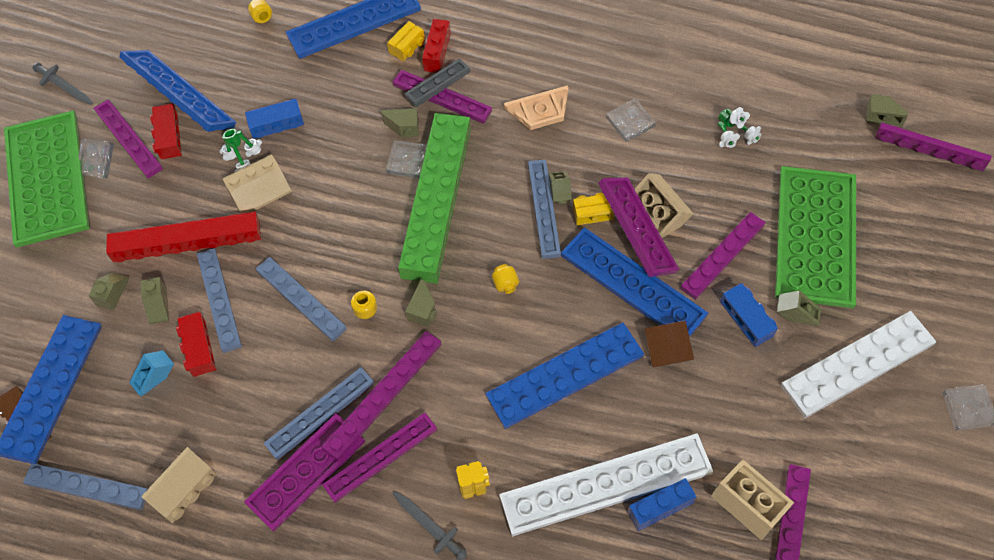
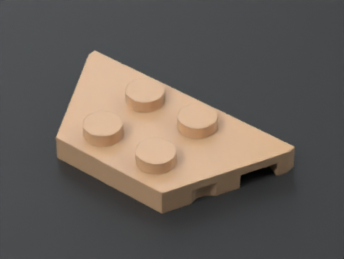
[504,85,568,130]

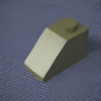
[866,94,908,126]
[382,108,419,137]
[548,171,572,204]
[89,272,129,310]
[140,277,169,325]
[405,279,437,327]
[777,290,821,326]

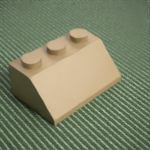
[223,154,292,214]
[635,173,694,238]
[141,447,216,523]
[711,460,794,540]

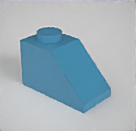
[129,351,174,396]

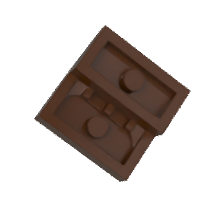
[644,321,694,368]

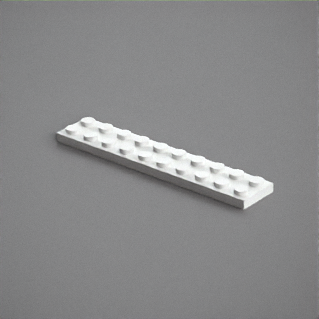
[499,433,713,537]

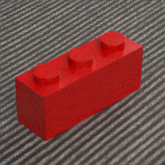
[422,19,451,73]
[150,103,182,160]
[176,312,217,377]

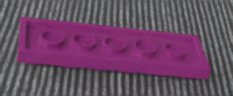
[598,177,680,277]
[244,414,365,532]

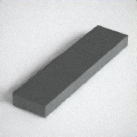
[405,58,471,108]

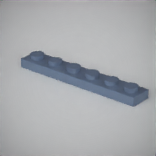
[528,160,561,259]
[197,248,242,353]
[256,257,347,342]
[264,368,374,460]
[23,464,148,511]

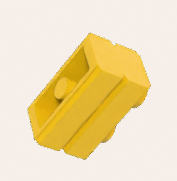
[387,21,425,61]
[573,193,614,226]
[456,461,490,499]

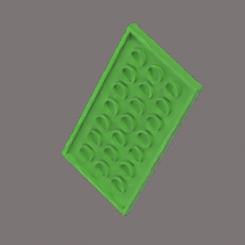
[4,111,90,248]
[775,166,856,309]

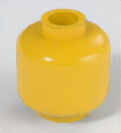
[248,0,272,24]
[492,264,520,294]
[351,291,377,319]

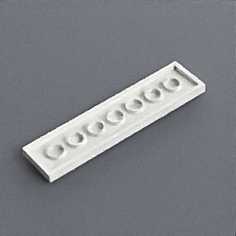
[780,311,936,419]

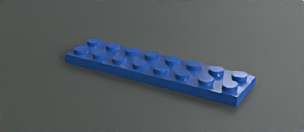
[286,0,421,59]
[119,50,236,132]
[561,227,708,337]
[0,315,102,465]
[485,322,644,429]

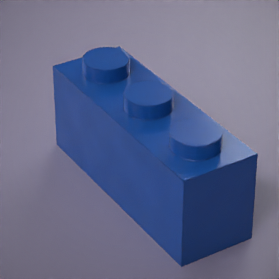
[245,99,304,139]
[720,283,778,347]
[627,478,697,531]

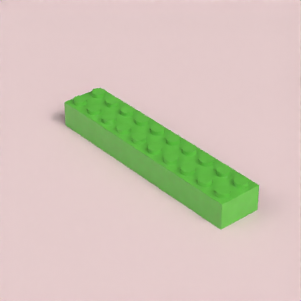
[398,113,471,284]

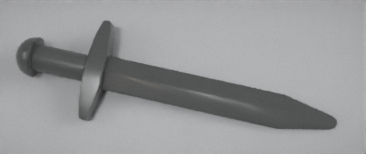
[32,63,93,105]
[393,491,467,560]

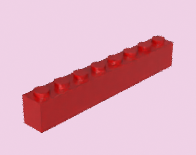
[106,212,261,262]

